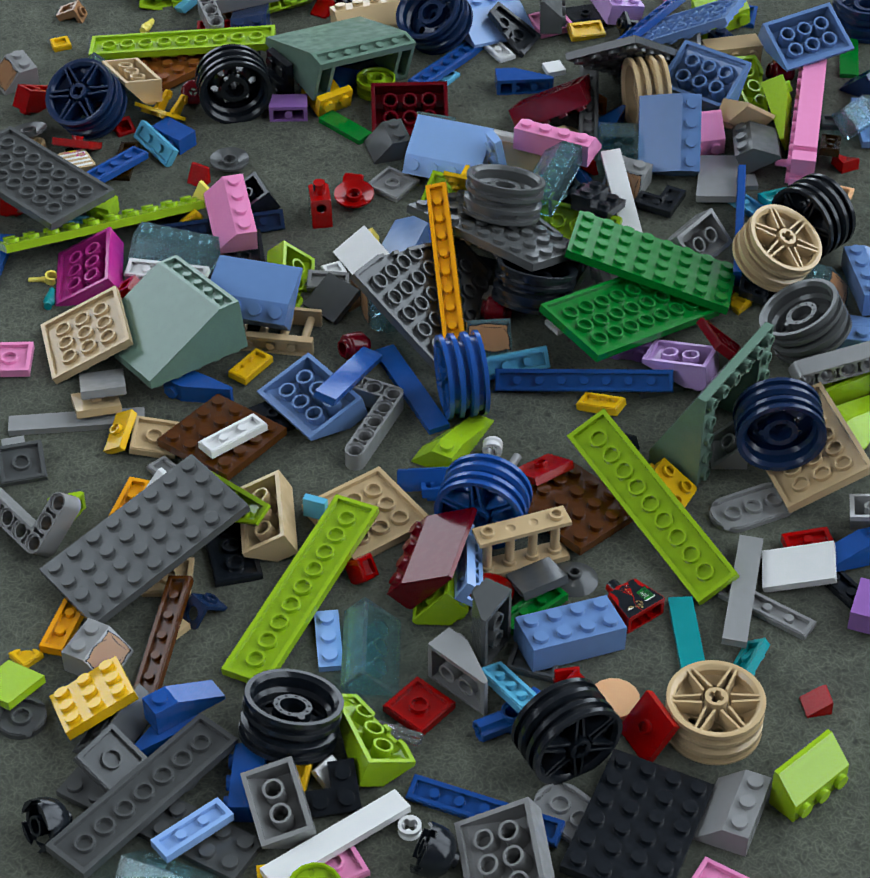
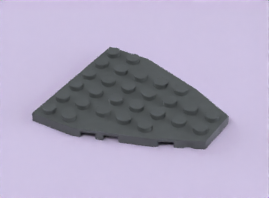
[350,240,492,371]

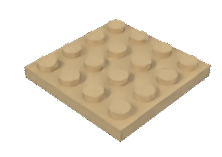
[40,285,134,384]
[302,466,428,560]

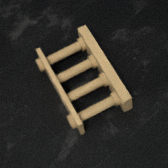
[241,307,323,356]
[472,505,572,577]

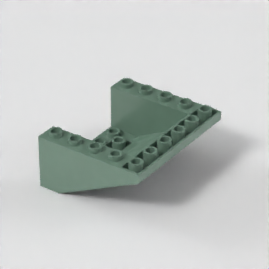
[265,16,416,101]
[112,255,248,389]
[649,322,775,486]

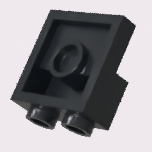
[266,47,295,94]
[570,181,626,219]

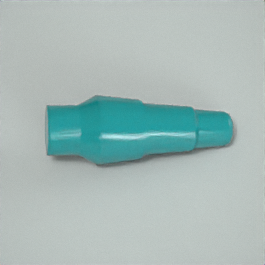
[43,287,55,310]

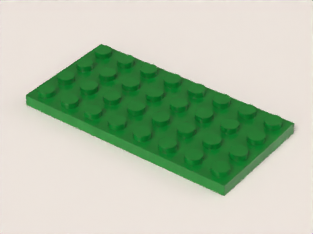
[564,210,735,315]
[539,277,720,362]

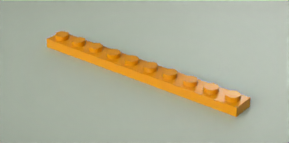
[425,181,465,338]
[39,477,150,657]

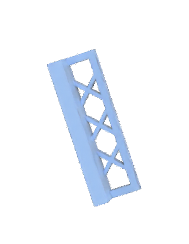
[454,524,483,607]

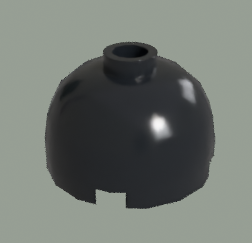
[21,796,72,854]
[410,821,460,878]

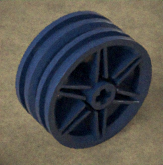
[396,0,473,55]
[832,0,870,44]
[45,58,128,140]
[732,377,827,471]

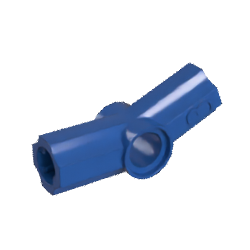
[473,686,541,742]

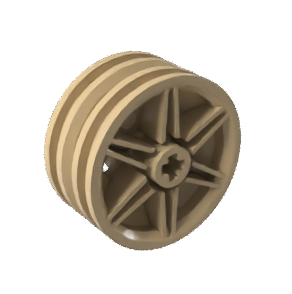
[621,54,672,132]
[732,204,822,292]
[665,660,766,765]

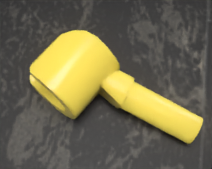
[28,270,57,286]

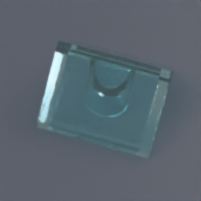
[831,95,870,140]

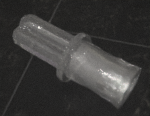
[377,719,424,746]

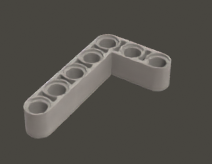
[197,0,279,29]
[788,341,870,386]
[345,377,404,471]
[0,487,81,557]

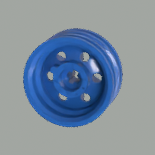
[434,330,491,420]
[434,453,533,549]

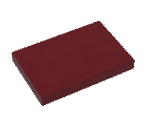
[696,317,741,361]

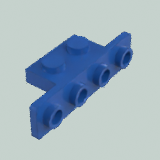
[397,466,470,501]

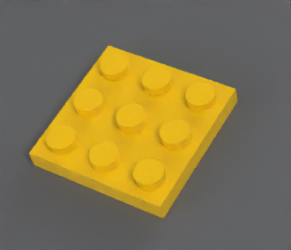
[49,656,139,741]

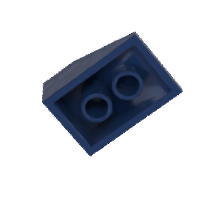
[230,3,270,27]

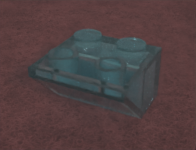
[598,122,639,161]

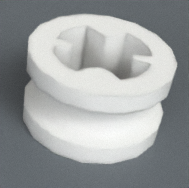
[482,436,503,457]
[398,815,422,841]

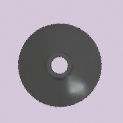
[14,121,48,138]
[210,147,249,172]
[558,562,598,597]

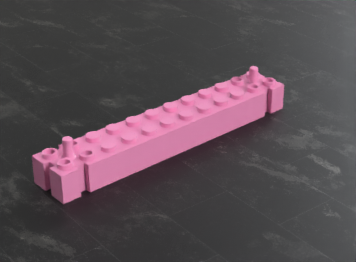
[775,59,827,186]

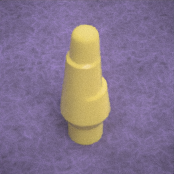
[140,18,155,33]

